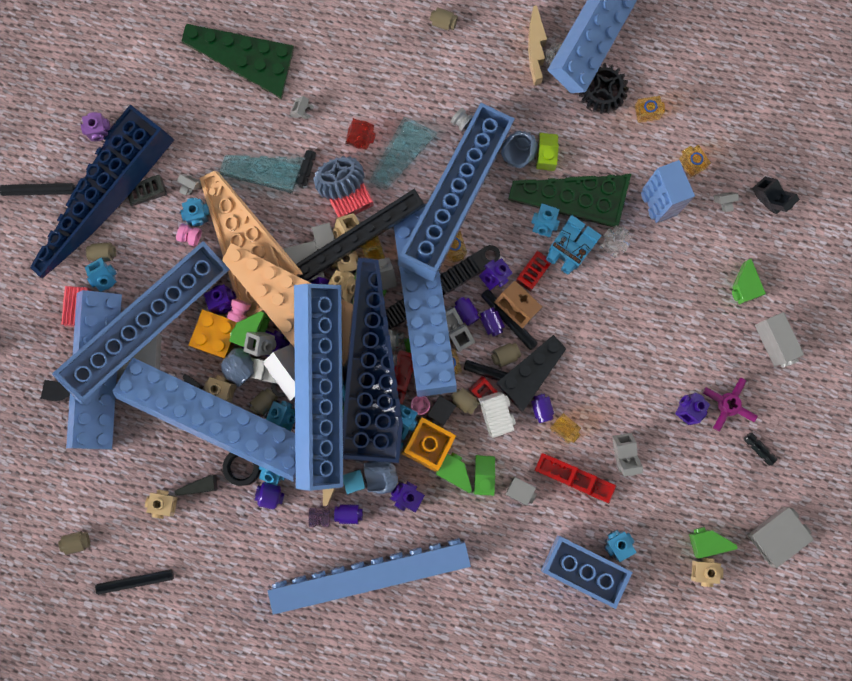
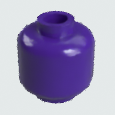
[254,482,284,510]

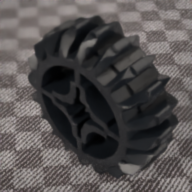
[578,63,629,114]

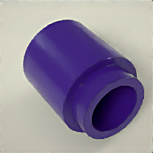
[454,297,480,326]
[480,307,505,337]
[531,393,554,423]
[334,504,363,524]

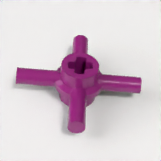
[702,378,758,432]

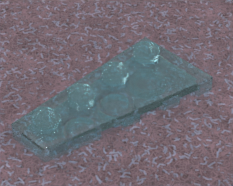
[369,116,437,190]
[220,155,303,194]

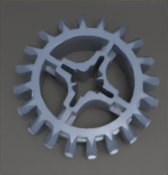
[313,156,365,200]

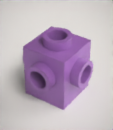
[81,112,110,141]

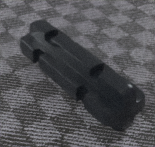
[296,150,316,186]
[744,433,777,466]

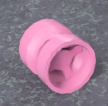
[176,223,202,247]
[227,299,251,322]
[411,396,430,416]

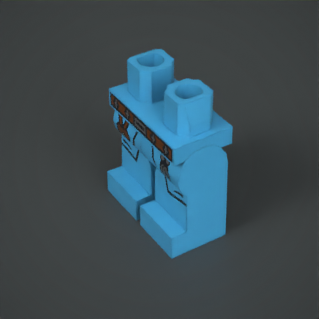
[546,215,602,275]

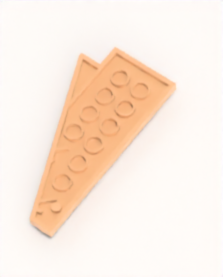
[199,171,303,318]
[222,243,353,366]

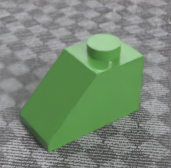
[732,259,766,305]
[229,311,270,347]
[436,452,472,493]
[474,455,495,496]
[689,527,738,559]

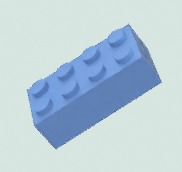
[641,160,695,224]
[541,535,633,609]

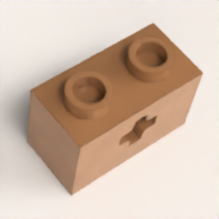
[495,281,543,328]

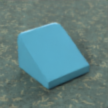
[343,470,366,494]

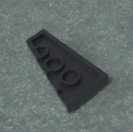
[496,335,566,413]

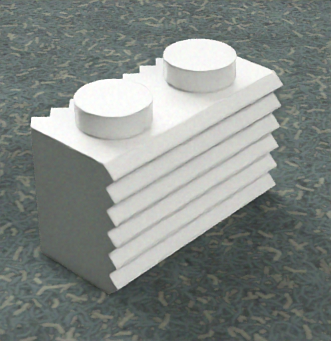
[479,392,516,438]

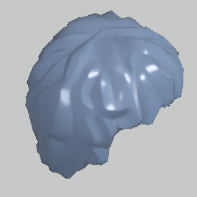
[501,131,538,168]
[221,348,254,387]
[364,461,398,494]

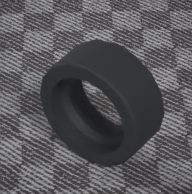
[222,452,261,486]

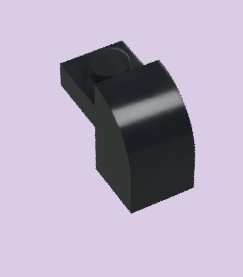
[752,176,800,214]
[40,380,70,403]

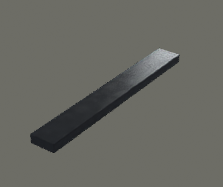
[296,188,425,281]

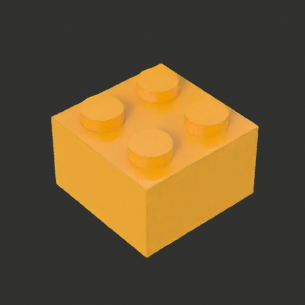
[188,309,238,359]
[401,417,456,472]

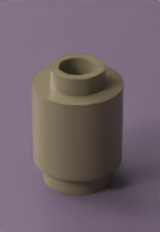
[430,7,458,31]
[86,242,117,262]
[491,343,521,368]
[450,387,480,415]
[249,388,278,416]
[58,531,90,555]

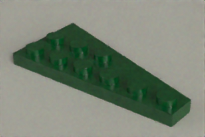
[182,24,294,100]
[508,174,631,228]

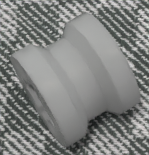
[451,108,473,132]

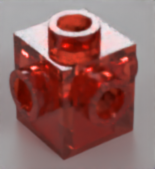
[345,118,376,150]

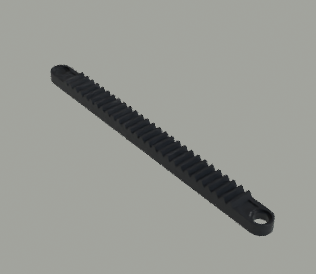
[271,245,500,397]

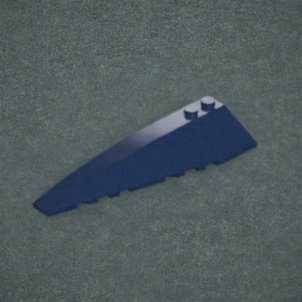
[30,105,174,278]
[342,258,403,463]

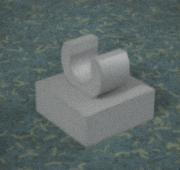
[290,96,314,119]
[177,174,202,196]
[713,192,739,212]

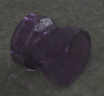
[309,508,330,527]

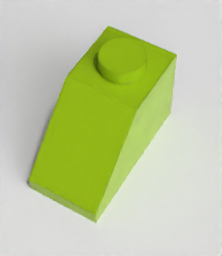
[536,133,559,171]

